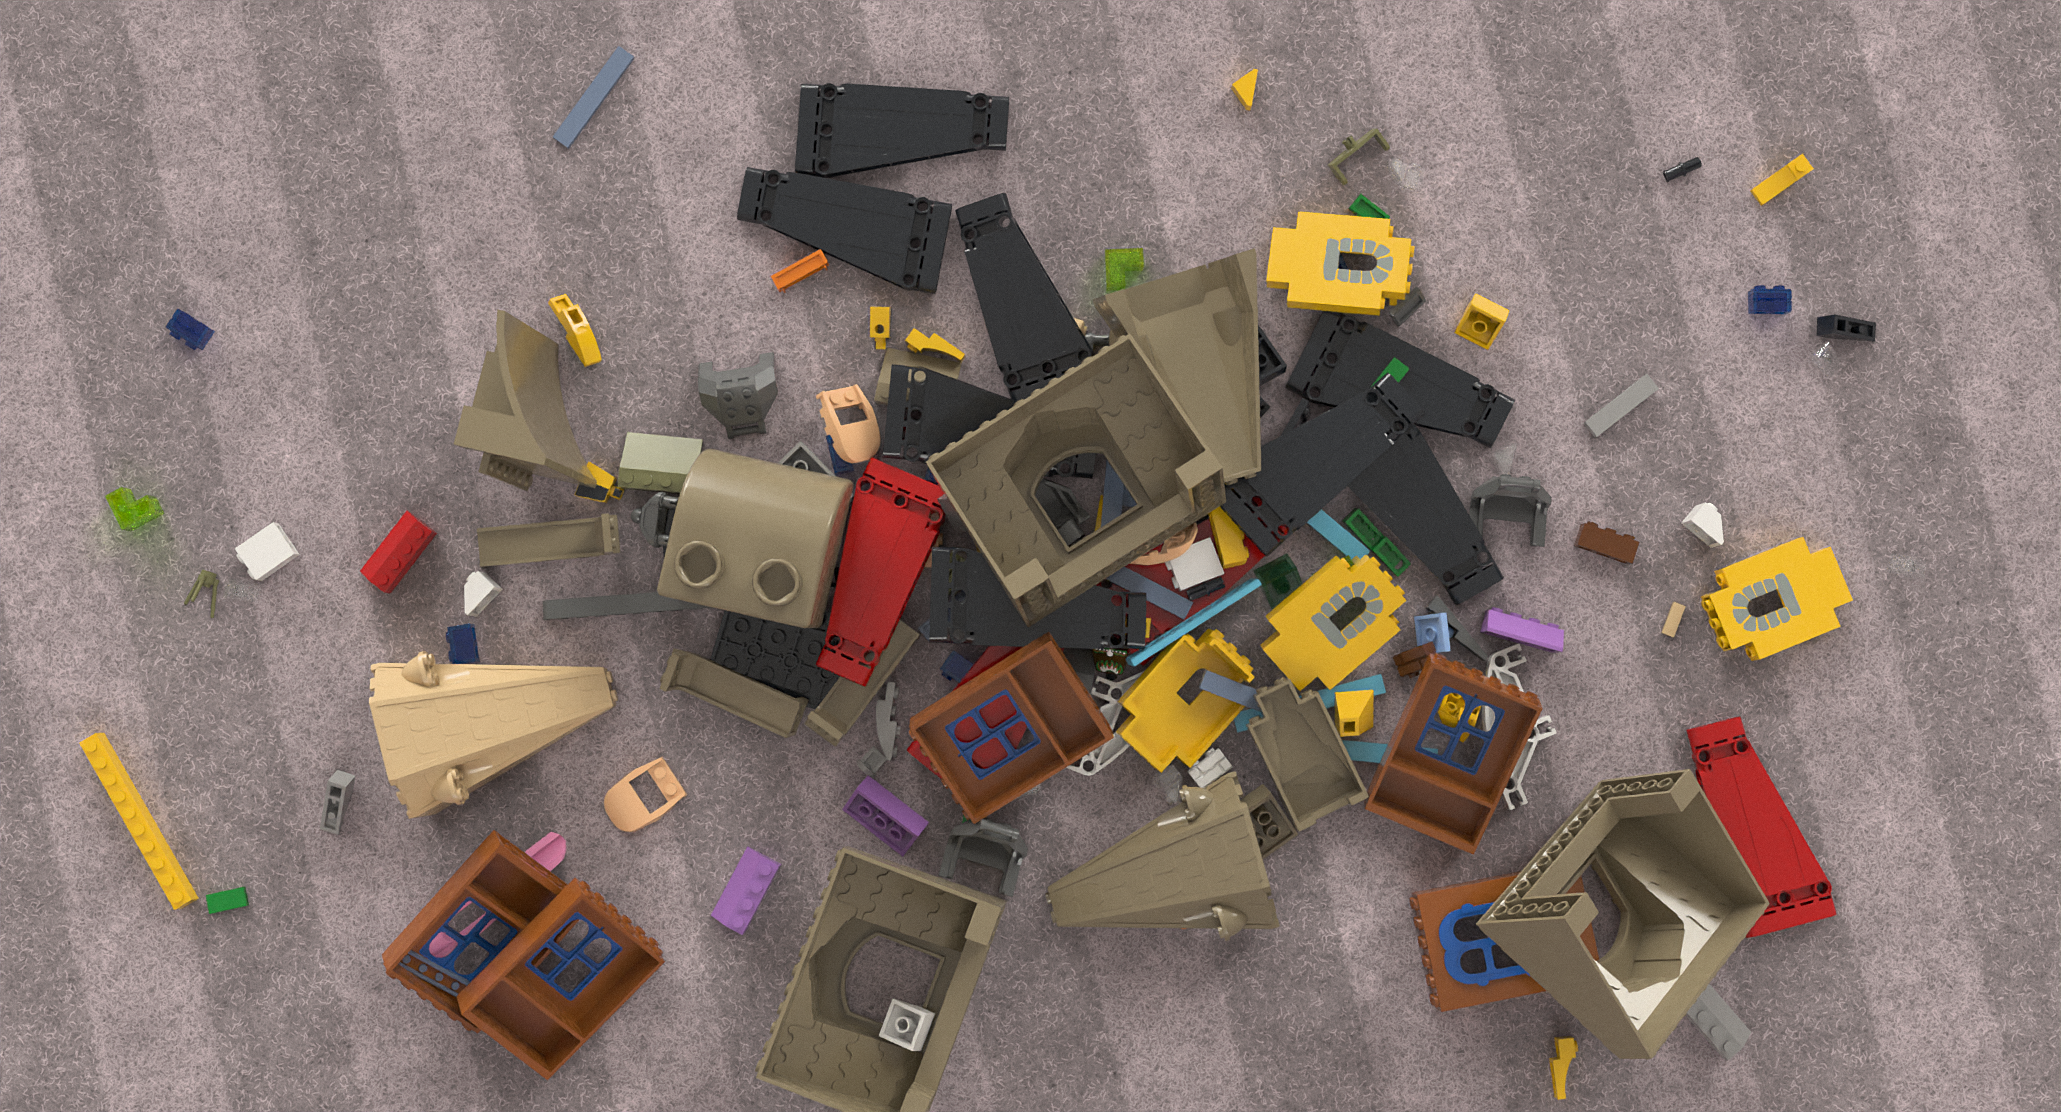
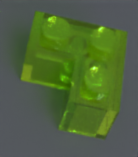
[1104,248,1144,291]
[105,487,165,532]

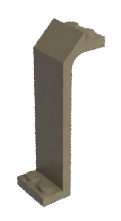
[477,513,620,569]
[804,620,921,747]
[660,649,809,738]

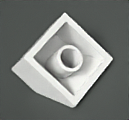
[1681,502,1724,548]
[464,571,503,617]
[879,999,935,1051]

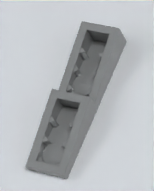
[1584,374,1659,438]

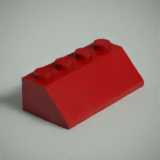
[360,510,437,594]

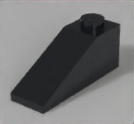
[1816,314,1876,342]

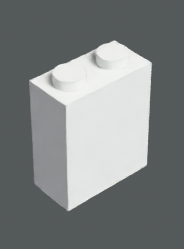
[235,522,300,581]
[1165,538,1224,591]

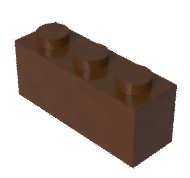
[1574,521,1640,565]

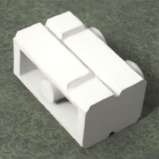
[1187,748,1232,788]

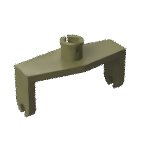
[1328,128,1390,185]

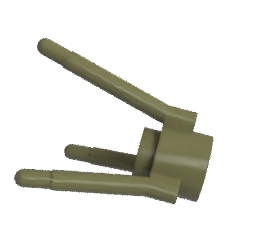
[184,569,220,618]

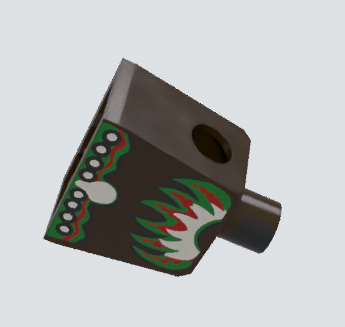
[1092,637,1130,680]

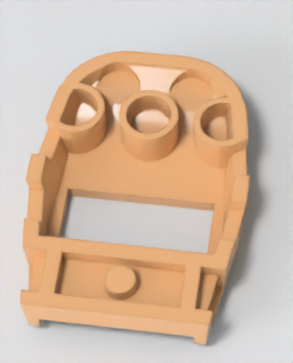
[816,384,881,463]
[1129,522,1198,565]
[604,757,687,832]

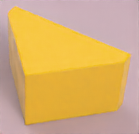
[1231,69,1258,111]

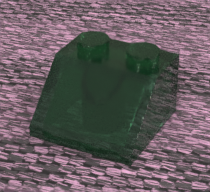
[1253,553,1303,609]

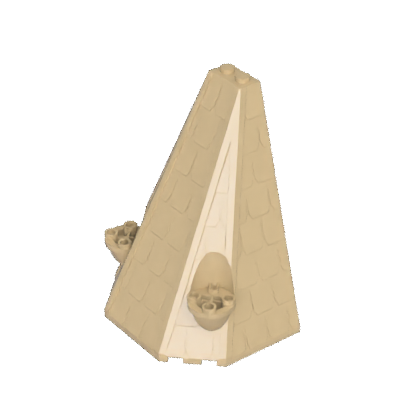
[369,651,618,819]

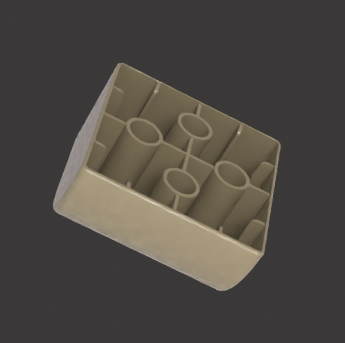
[657,449,854,628]

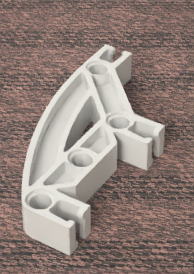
[1482,643,1556,810]
[1066,646,1167,776]

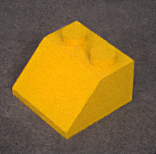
[1454,293,1509,350]

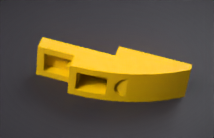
[548,294,602,367]

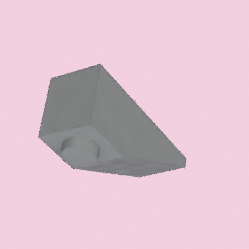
[320,770,356,835]

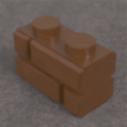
[1393,641,1436,679]

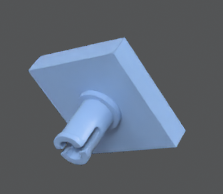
[1414,613,1453,653]

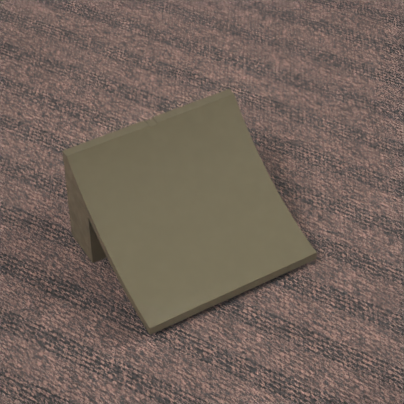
[454,309,597,491]

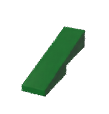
[1342,508,1411,577]

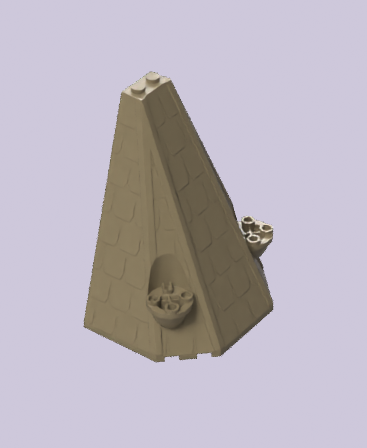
[1092,248,1261,485]
[1045,771,1280,941]

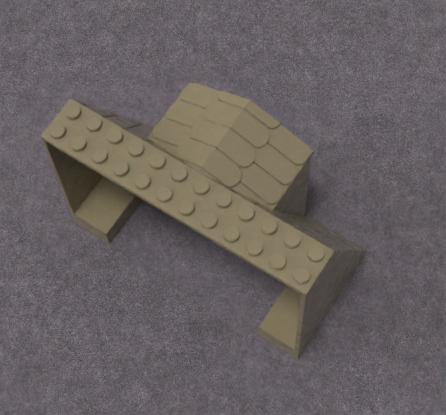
[926,334,1226,627]
[1476,769,1770,1060]
[755,846,1007,1112]

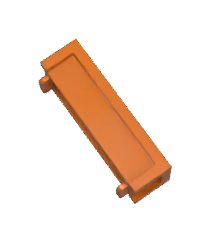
[771,249,829,293]

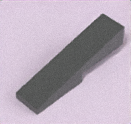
[1426,595,1488,661]

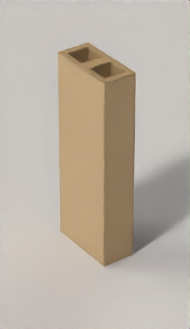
[1661,602,1686,638]

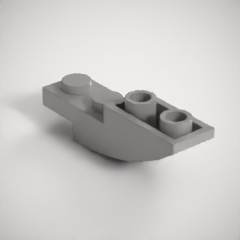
[876,682,901,761]

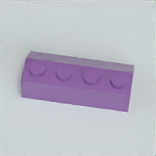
[1480,607,1564,653]
[842,776,929,857]
[711,846,782,935]

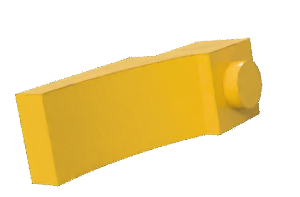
[1750,153,1814,206]
[905,328,966,363]
[1549,1036,1578,1100]

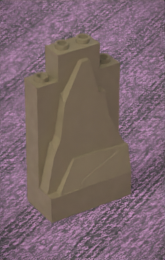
[1246,677,1369,832]

